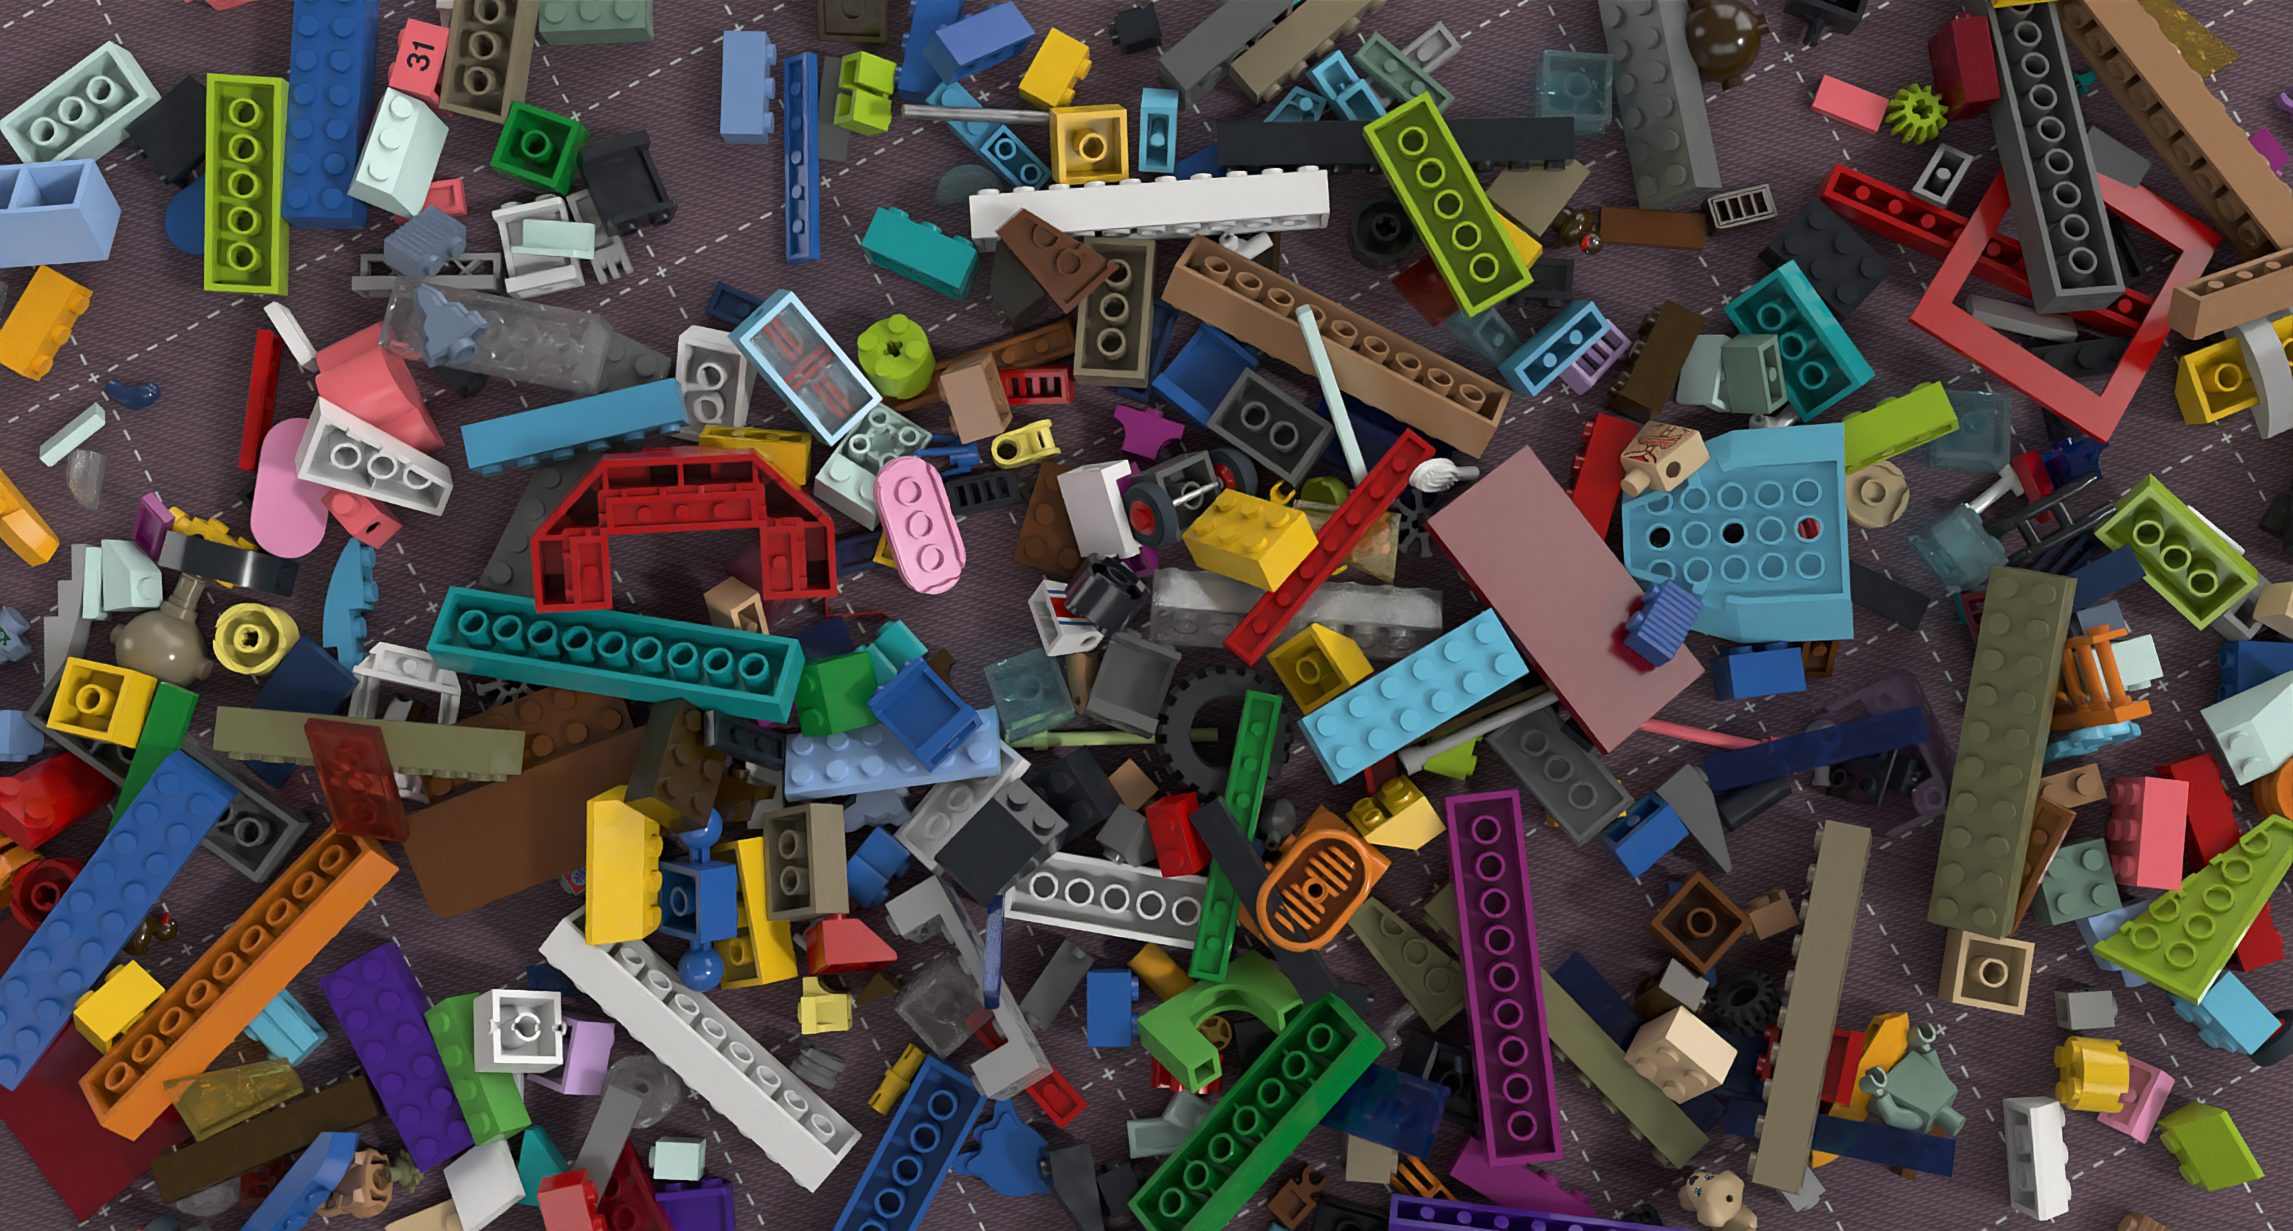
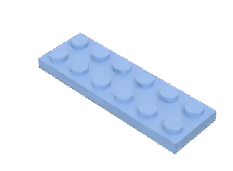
[785,708,1001,802]

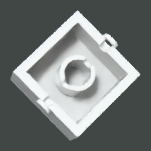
[473,989,567,1073]

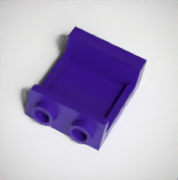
[654,1176,737,1231]

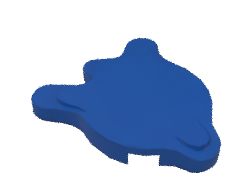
[952,1098,1050,1197]

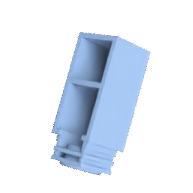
[0,158,121,268]

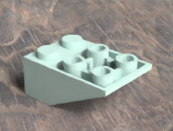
[813,402,933,531]

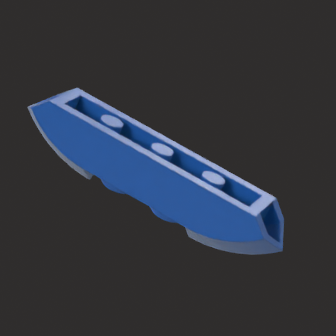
[240,1132,360,1231]

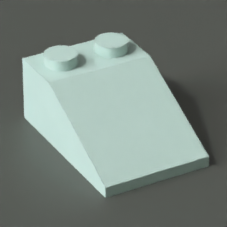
[2200,670,2293,786]

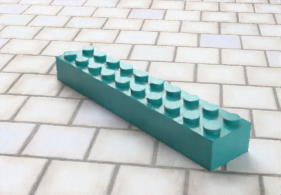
[426,586,805,724]

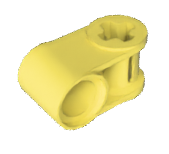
[991,419,1061,470]

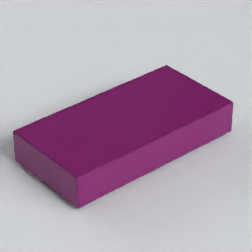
[131,492,176,561]

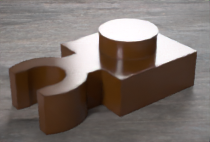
[1264,1164,1328,1231]

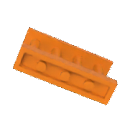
[2050,624,2152,731]

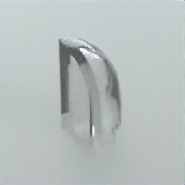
[65,449,107,511]

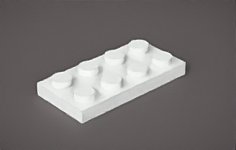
[894,738,1031,877]

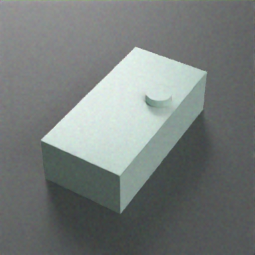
[0,41,162,164]

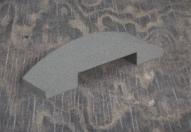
[2223,316,2293,439]

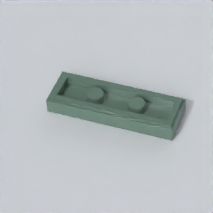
[1352,31,1455,116]

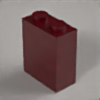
[1927,13,2001,122]

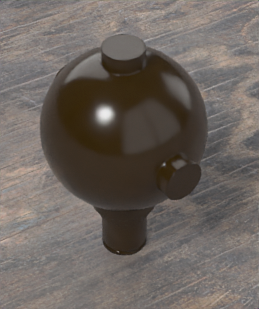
[1685,0,1770,91]

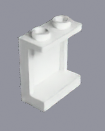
[492,194,585,300]
[1057,459,1143,560]

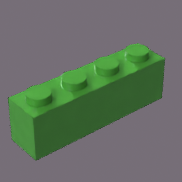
[424,992,532,1147]

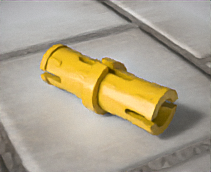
[867,1043,928,1116]

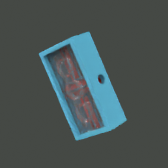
[727,289,883,447]

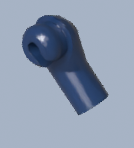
[104,379,161,410]

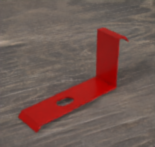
[825,597,888,618]

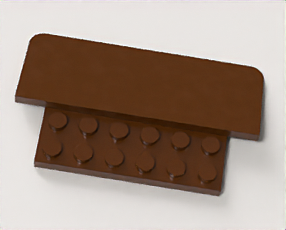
[393,687,674,918]

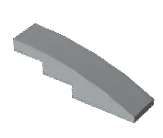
[44,544,102,687]

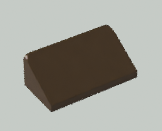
[854,969,905,1006]

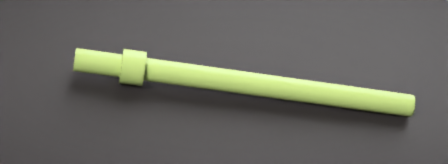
[1005,728,1218,751]

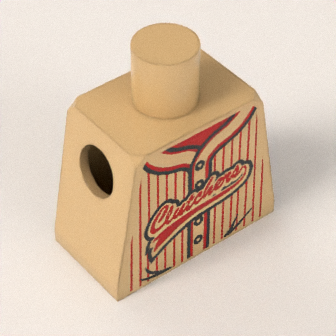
[1620,420,1711,497]

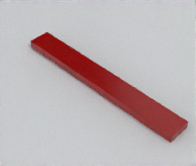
[1223,428,1436,668]

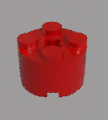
[10,856,86,931]

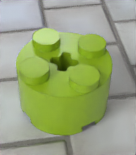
[857,314,936,399]

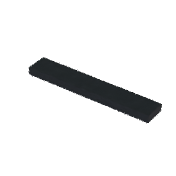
[1189,796,1339,1006]

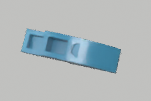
[923,80,1052,191]
[323,538,378,675]

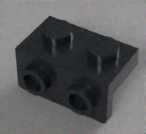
[1506,257,1575,309]

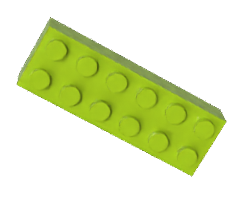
[204,73,289,296]
[1362,91,1534,321]

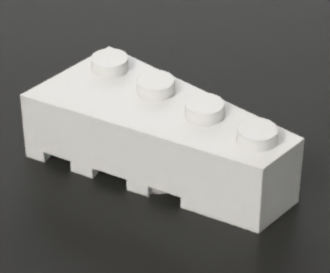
[295,396,453,516]

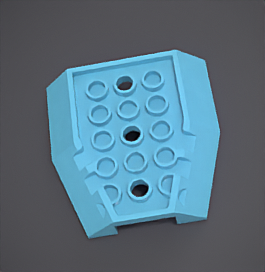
[1622,423,1854,644]

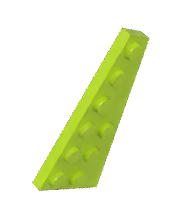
[2092,814,2293,1006]

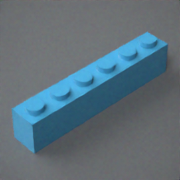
[461,378,690,477]

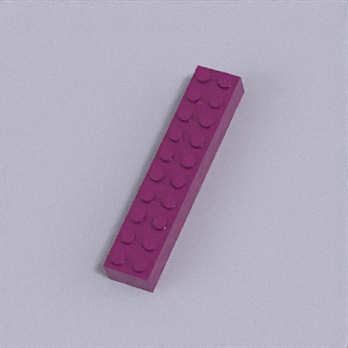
[1440,789,1564,1167]

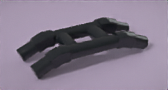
[1974,470,2117,568]

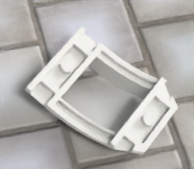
[330,642,461,804]

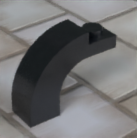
[158,530,300,598]

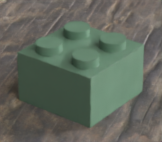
[2031,837,2122,925]

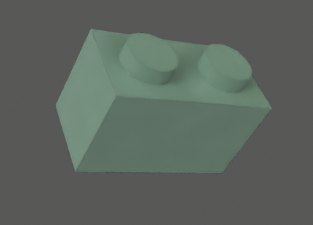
[1721,334,1787,414]

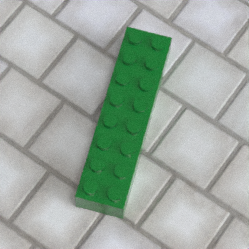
[1127,992,1387,1231]

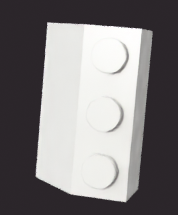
[2003,1096,2071,1220]

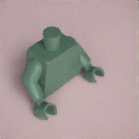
[1859,1022,1966,1137]

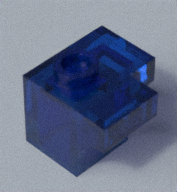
[2041,436,2110,490]

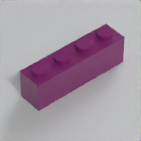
[1445,1131,1597,1218]

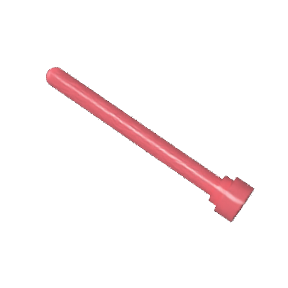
[1638,718,1785,767]

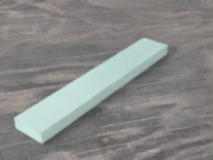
[1295,304,1368,487]

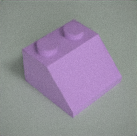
[527,1010,615,1095]

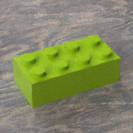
[2093,474,2259,631]

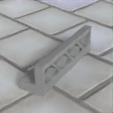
[352,253,503,298]

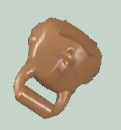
[315,1148,393,1219]

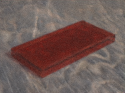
[303,718,411,842]

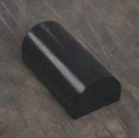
[1714,765,1792,832]

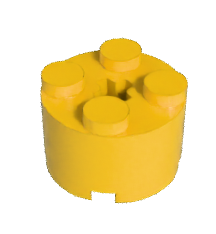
[2054,1036,2129,1113]

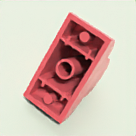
[315,321,445,455]

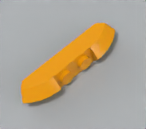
[0,469,60,567]
[1808,1012,1909,1168]

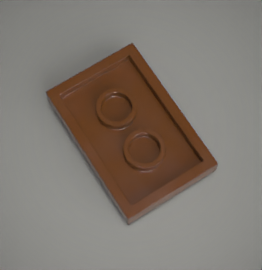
[1011,459,1087,580]

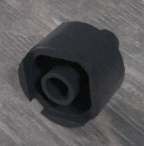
[1347,192,1420,271]
[1064,553,1149,637]

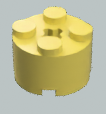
[213,603,300,676]

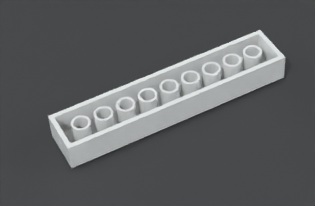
[969,166,1330,253]
[539,904,862,1193]

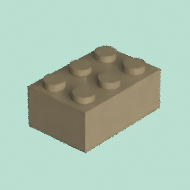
[762,803,849,921]

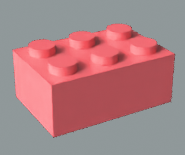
[2106,777,2189,891]

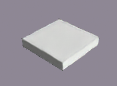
[443,1139,526,1231]

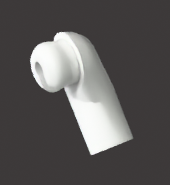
[1219,231,1273,260]
[1749,404,1800,429]

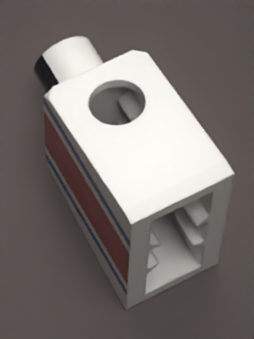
[1028,580,1104,656]

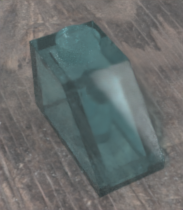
[1444,304,1524,368]

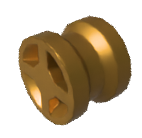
[1197,1013,1232,1051]

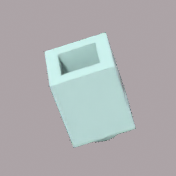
[649,1136,706,1180]

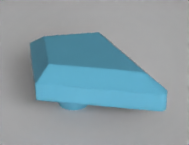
[1264,86,1328,122]

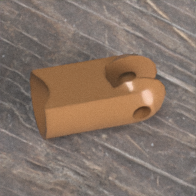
[1065,652,1099,715]

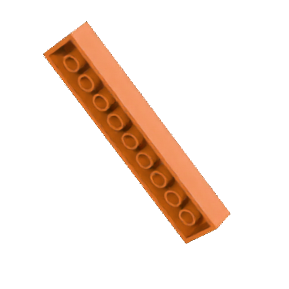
[78,813,399,1141]

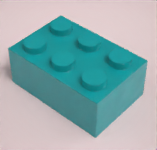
[861,207,981,303]

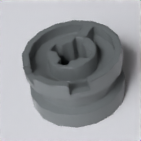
[789,1040,847,1090]

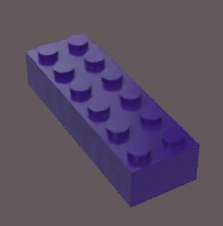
[318,942,475,1173]

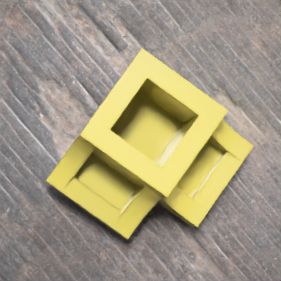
[798,975,853,1034]

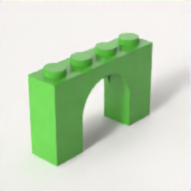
[1136,949,1306,1094]

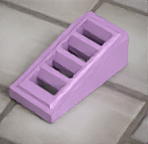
[1559,319,1632,395]

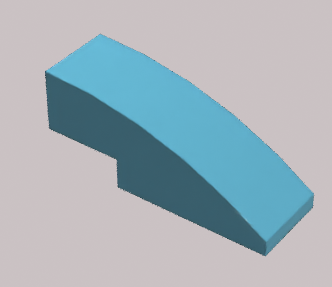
[1305,50,1387,121]

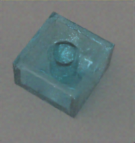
[1533,50,1613,136]
[1926,389,2012,473]
[1907,504,2009,594]
[983,646,1077,744]

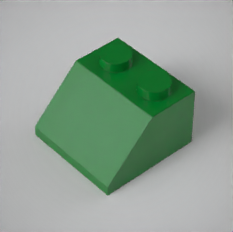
[794,651,880,738]

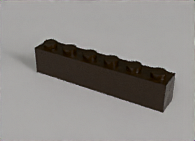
[149,1071,387,1204]

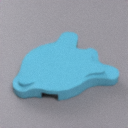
[2043,720,2142,765]

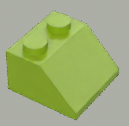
[2156,1101,2265,1191]

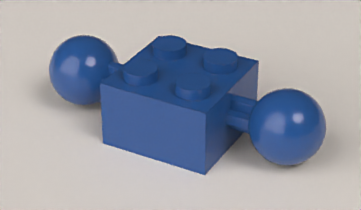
[658,808,738,992]

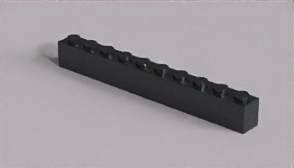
[1217,116,1574,176]

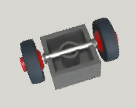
[1122,445,1258,548]

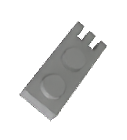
[566,189,634,285]

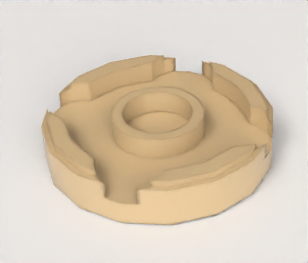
[1845,460,1909,529]

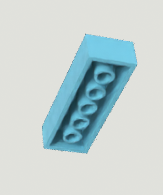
[1297,608,1529,785]

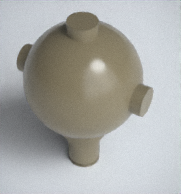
[110,572,213,702]

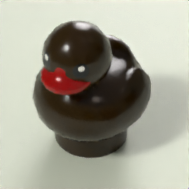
[1551,205,1604,255]
[123,912,179,956]

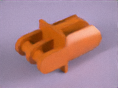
[1390,1153,1459,1202]

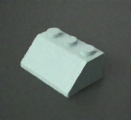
[347,87,449,220]

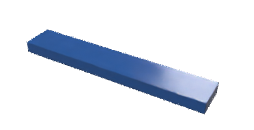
[783,52,820,266]

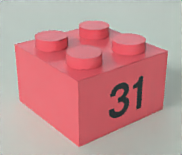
[388,18,453,117]

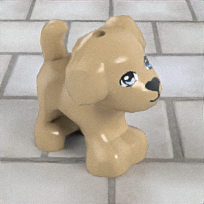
[1678,1170,1757,1231]

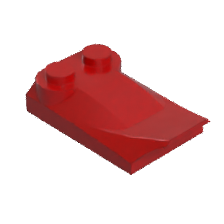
[0,749,115,853]

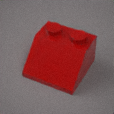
[805,914,897,976]

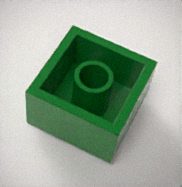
[490,100,591,199]

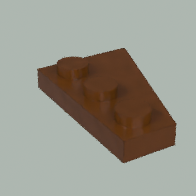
[995,207,1119,314]

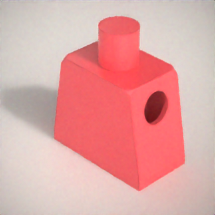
[321,488,404,549]

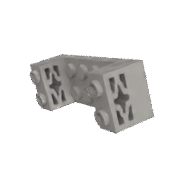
[885,874,1054,1101]

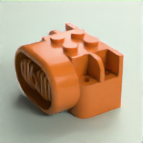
[1237,804,1391,952]

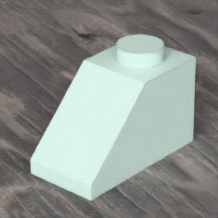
[101,539,163,612]

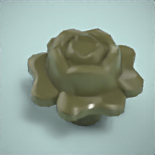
[385,1148,425,1193]

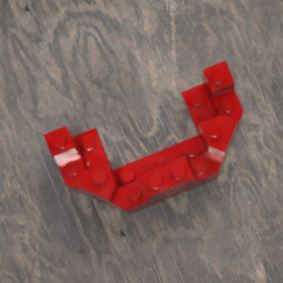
[530,445,838,613]

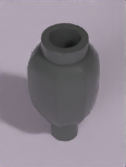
[1260,799,1296,851]

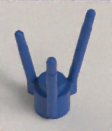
[914,434,979,480]

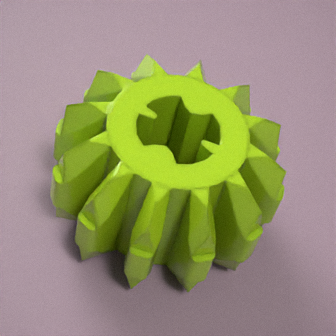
[1885,83,1949,145]

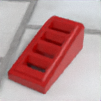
[998,364,1075,405]

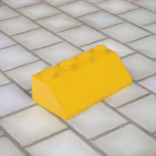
[2175,313,2293,425]
[585,785,663,946]
[710,836,798,990]

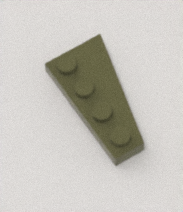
[1346,896,1465,1032]

